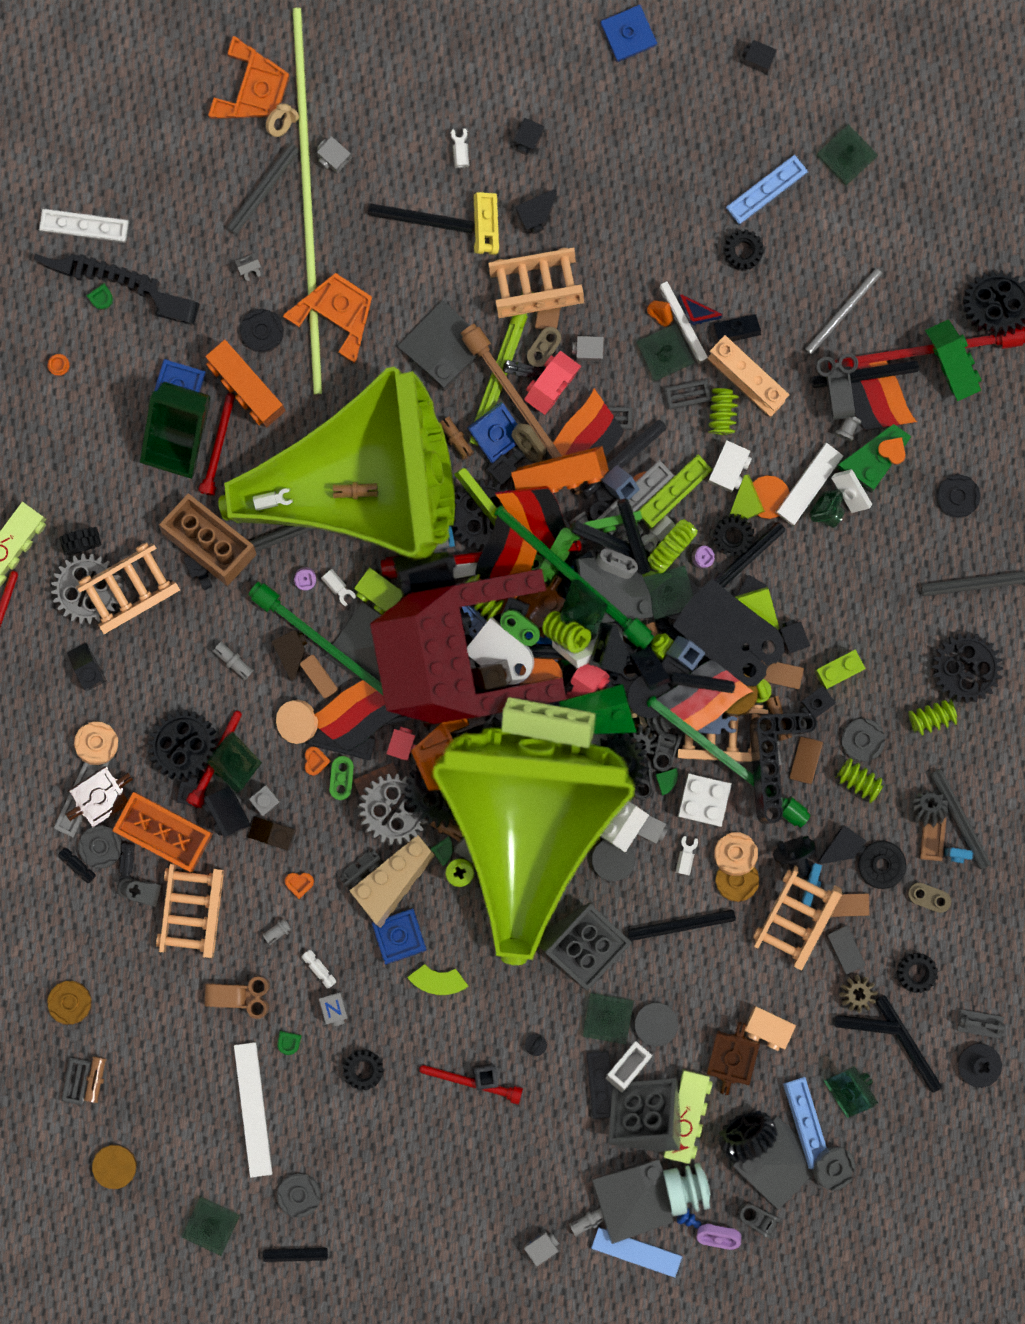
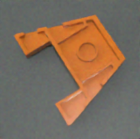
[208,36,290,119]
[283,273,372,363]
[411,719,469,791]

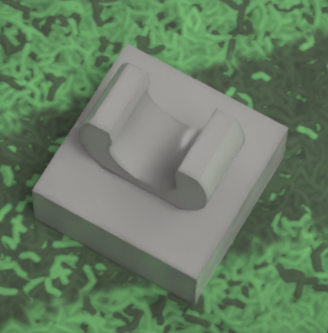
[235,253,261,281]

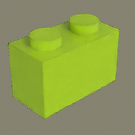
[354,567,403,615]
[814,649,866,689]

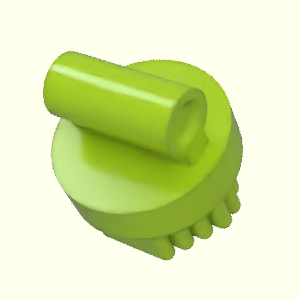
[756,679,772,703]

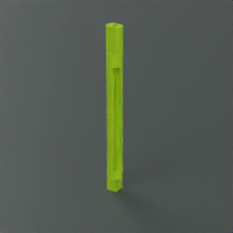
[468,292,533,447]

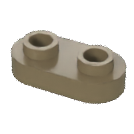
[527,327,561,367]
[512,423,546,462]
[908,883,951,913]

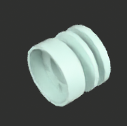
[663,1163,710,1217]

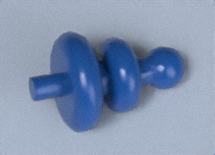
[677,1207,702,1229]

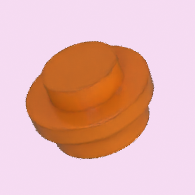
[48,354,70,376]

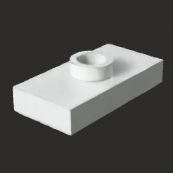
[832,469,872,513]

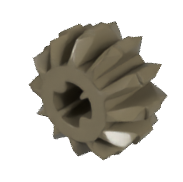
[839,975,877,1013]

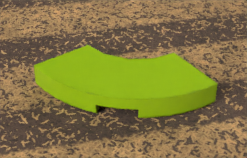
[407,964,469,995]

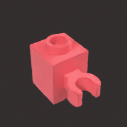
[387,726,416,761]

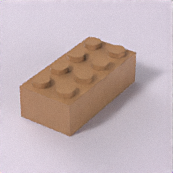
[159,493,256,586]

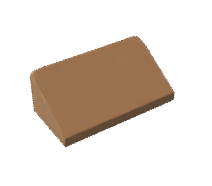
[300,655,338,698]
[789,737,823,785]

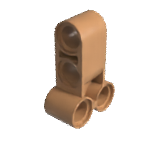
[204,976,270,1019]

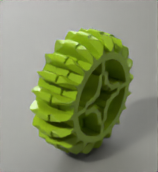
[648,519,698,573]

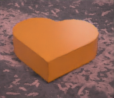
[647,301,674,326]
[878,437,905,465]
[305,747,331,776]
[285,873,314,899]

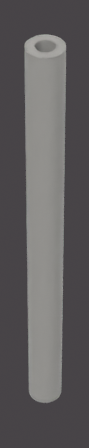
[805,268,882,355]

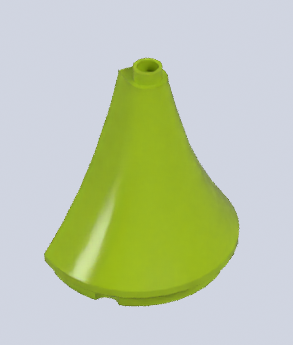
[219,367,455,559]
[433,727,634,965]

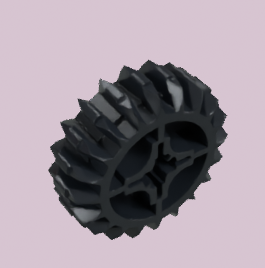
[718,1110,778,1163]

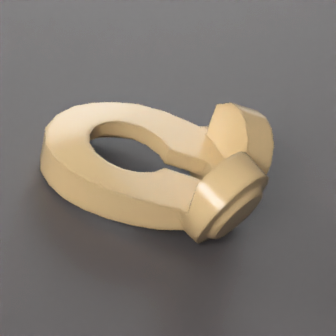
[266,104,299,137]

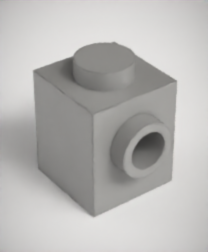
[317,136,352,174]

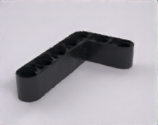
[749,713,817,824]

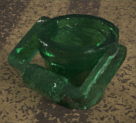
[809,489,845,528]

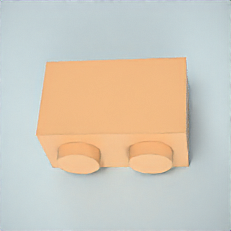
[745,1006,796,1051]

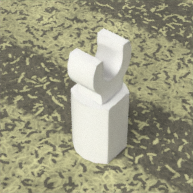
[451,128,469,168]
[253,488,293,511]
[641,515,675,552]
[321,569,356,606]
[675,836,698,876]

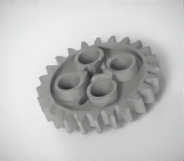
[51,553,123,625]
[357,774,429,846]

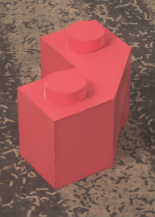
[524,351,581,415]
[566,663,610,700]

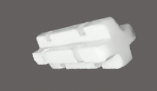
[302,950,336,988]

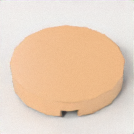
[276,699,318,744]
[74,722,118,765]
[714,832,758,876]

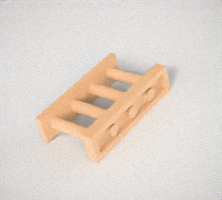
[488,248,584,318]
[707,335,789,418]
[76,542,180,634]
[677,705,768,762]
[156,864,224,958]
[753,865,842,970]

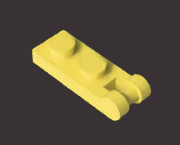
[474,192,499,255]

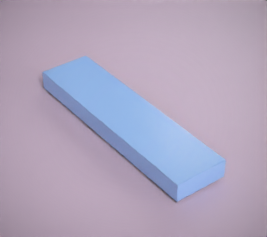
[726,155,808,225]
[783,1077,827,1169]
[591,1227,682,1277]

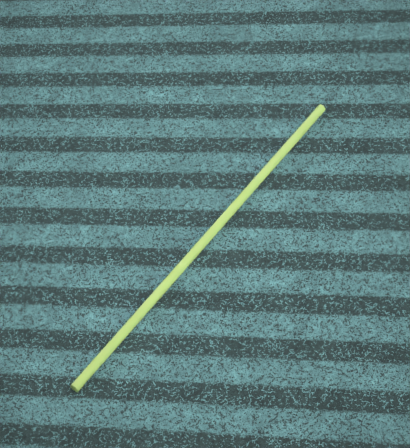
[293,8,322,395]

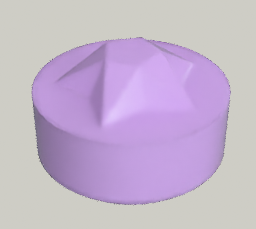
[692,546,715,568]
[294,567,316,590]

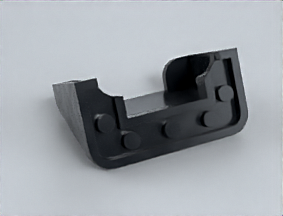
[392,552,472,635]

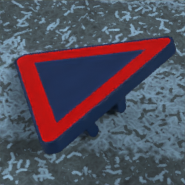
[678,294,723,326]

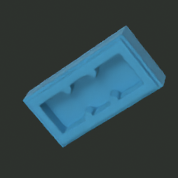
[944,848,973,863]
[801,863,822,907]

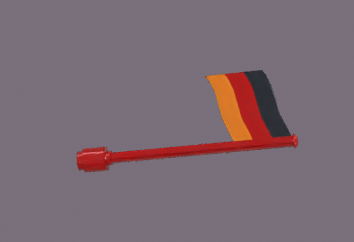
[828,326,1025,430]
[381,486,582,579]

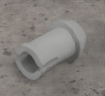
[262,919,291,945]

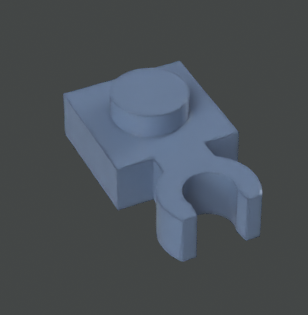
[698,715,738,735]

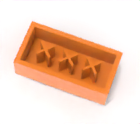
[205,340,286,428]
[511,446,609,493]
[112,792,213,872]

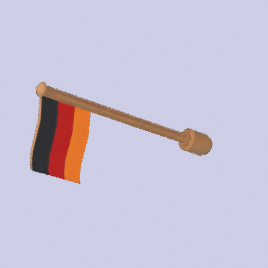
[460,323,624,495]

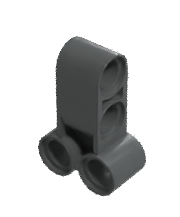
[815,354,858,420]

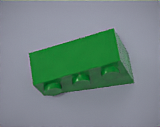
[925,319,982,402]
[836,424,912,492]
[559,684,636,734]

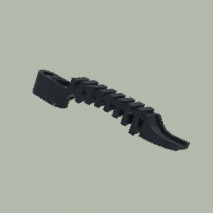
[34,254,200,325]

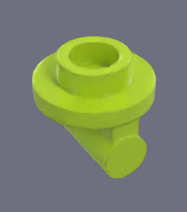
[650,633,674,660]

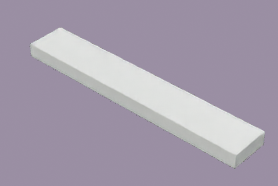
[234,1042,273,1178]

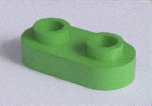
[500,609,540,646]
[329,756,354,800]

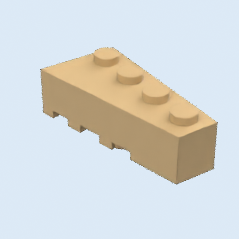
[350,835,435,928]

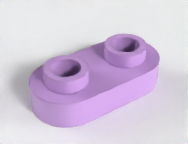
[697,1224,741,1250]

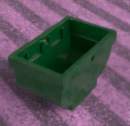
[140,382,211,479]

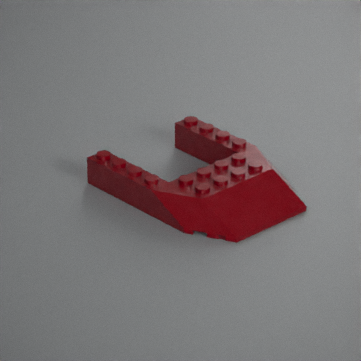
[370,569,566,724]

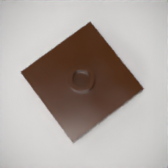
[353,763,409,817]

